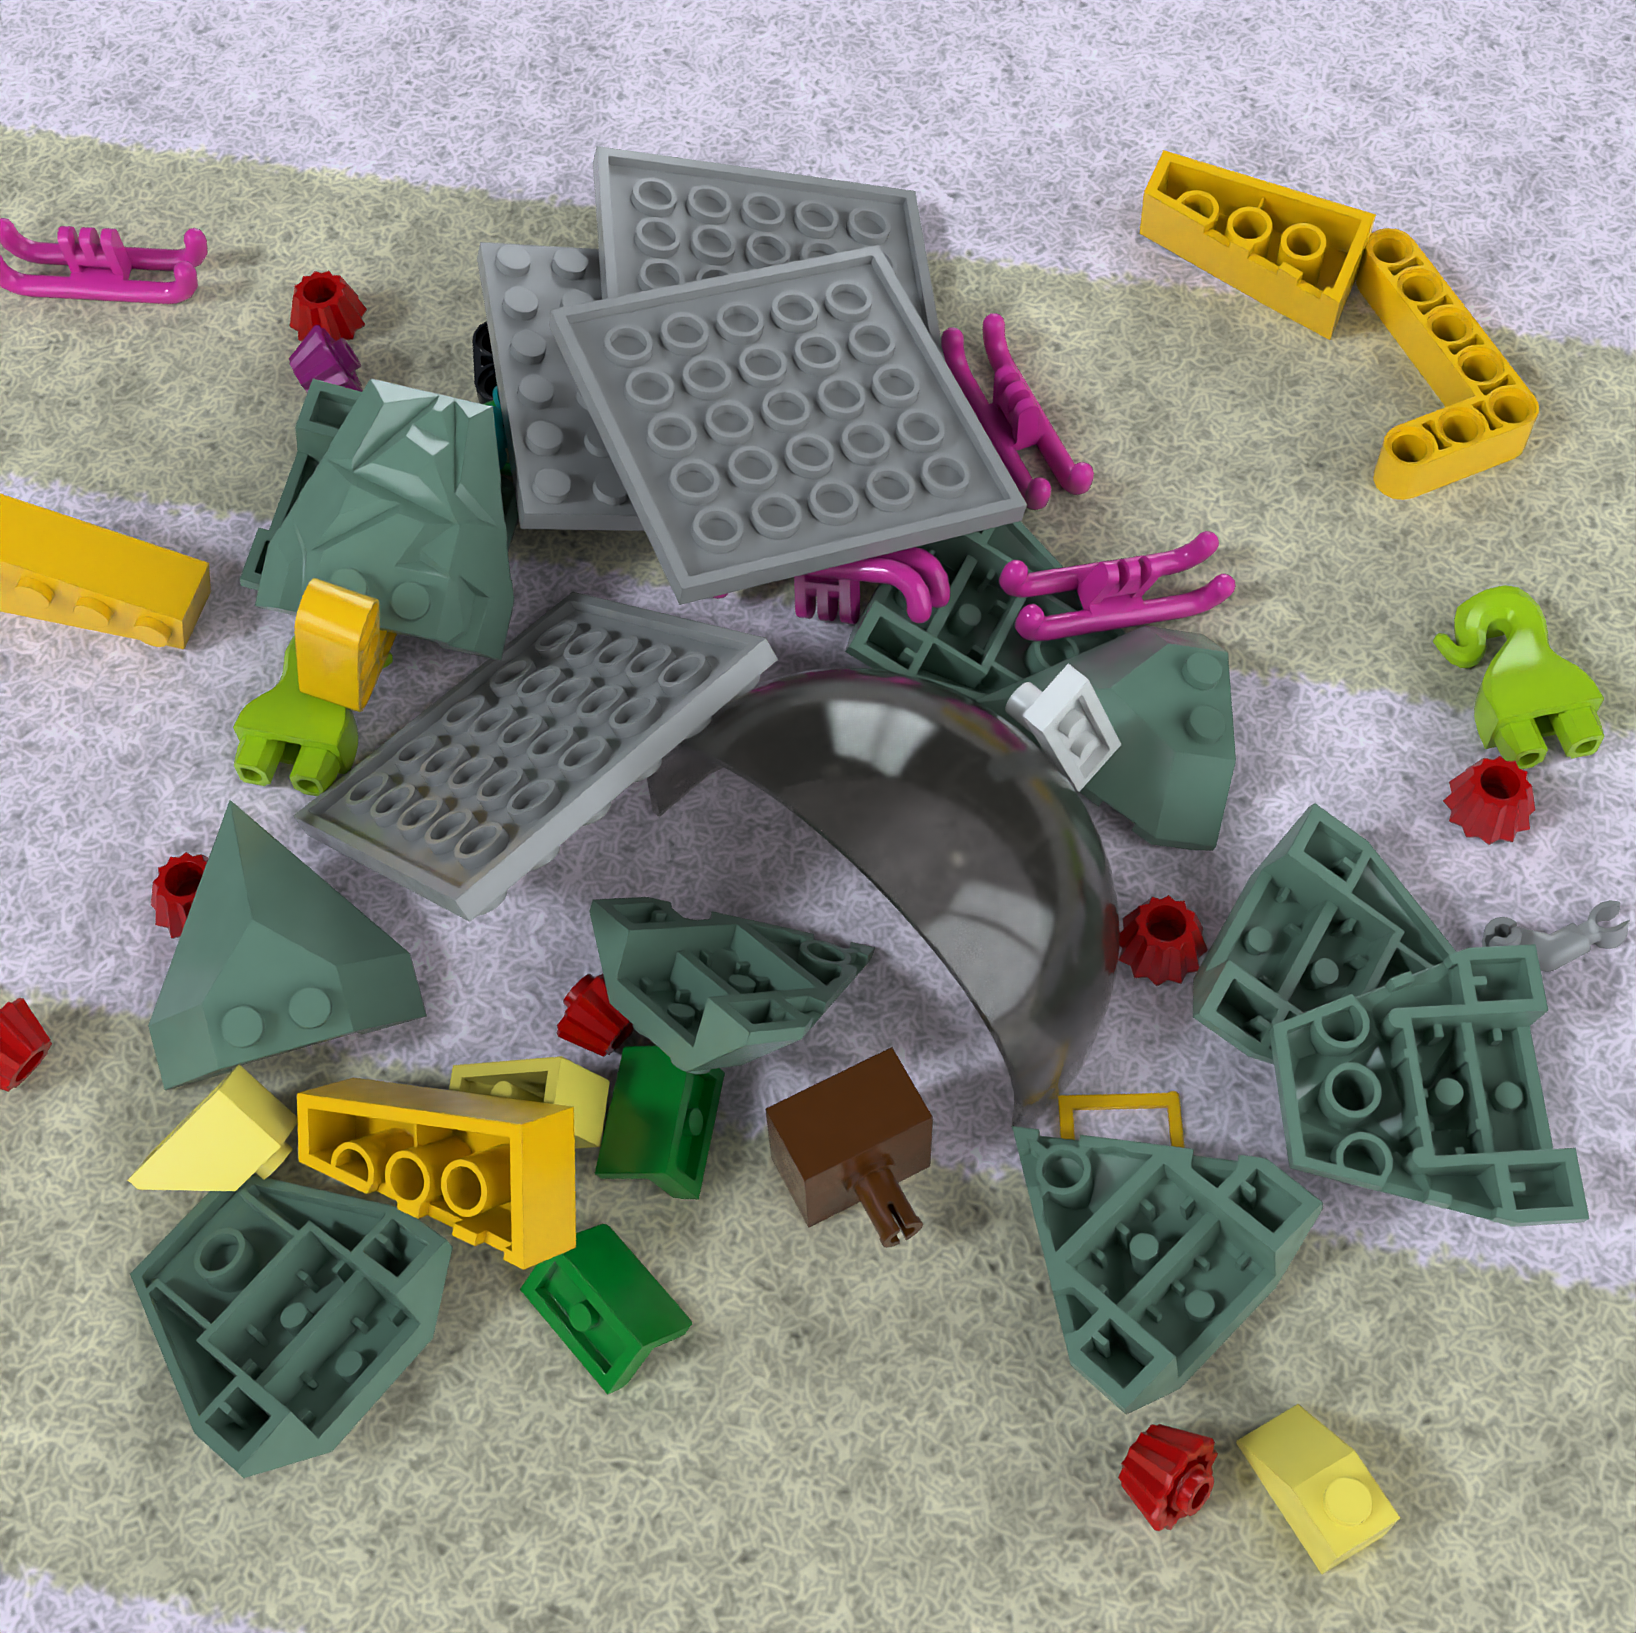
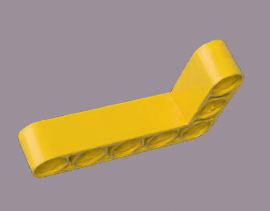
[1356,228,1539,500]
[294,578,397,712]

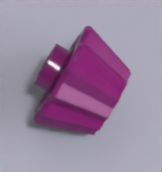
[289,325,363,393]

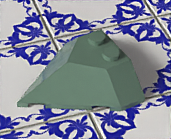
[966,625,1236,851]
[148,800,427,1090]
[589,897,875,1074]
[1012,1126,1323,1415]

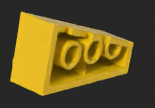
[1139,150,1376,340]
[0,493,211,649]
[297,1077,576,1270]

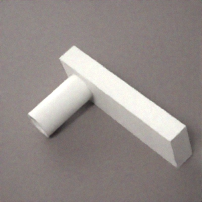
[1005,664,1121,793]

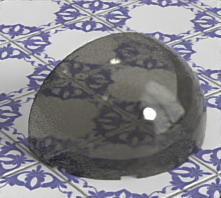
[647,667,1120,1132]

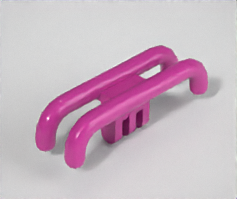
[0,218,208,304]
[941,313,1094,510]
[999,531,1236,642]
[713,547,950,624]

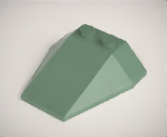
[845,521,1126,704]
[1193,803,1457,1065]
[130,1175,453,1478]

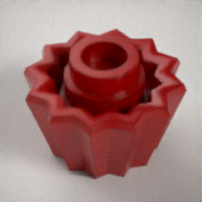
[289,271,367,341]
[1443,756,1536,845]
[151,852,209,939]
[1114,895,1208,986]
[556,973,635,1057]
[0,998,52,1092]
[1118,1424,1218,1531]

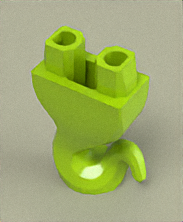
[1433,585,1605,769]
[233,635,393,796]

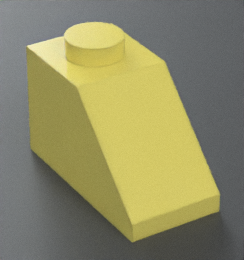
[449,1056,610,1149]
[128,1064,298,1191]
[1236,1404,1400,1574]

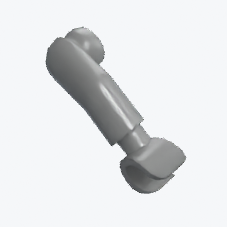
[1482,900,1630,972]

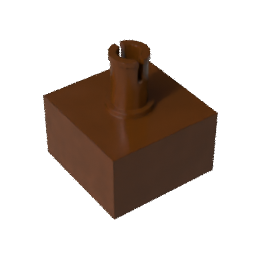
[765,1047,933,1248]

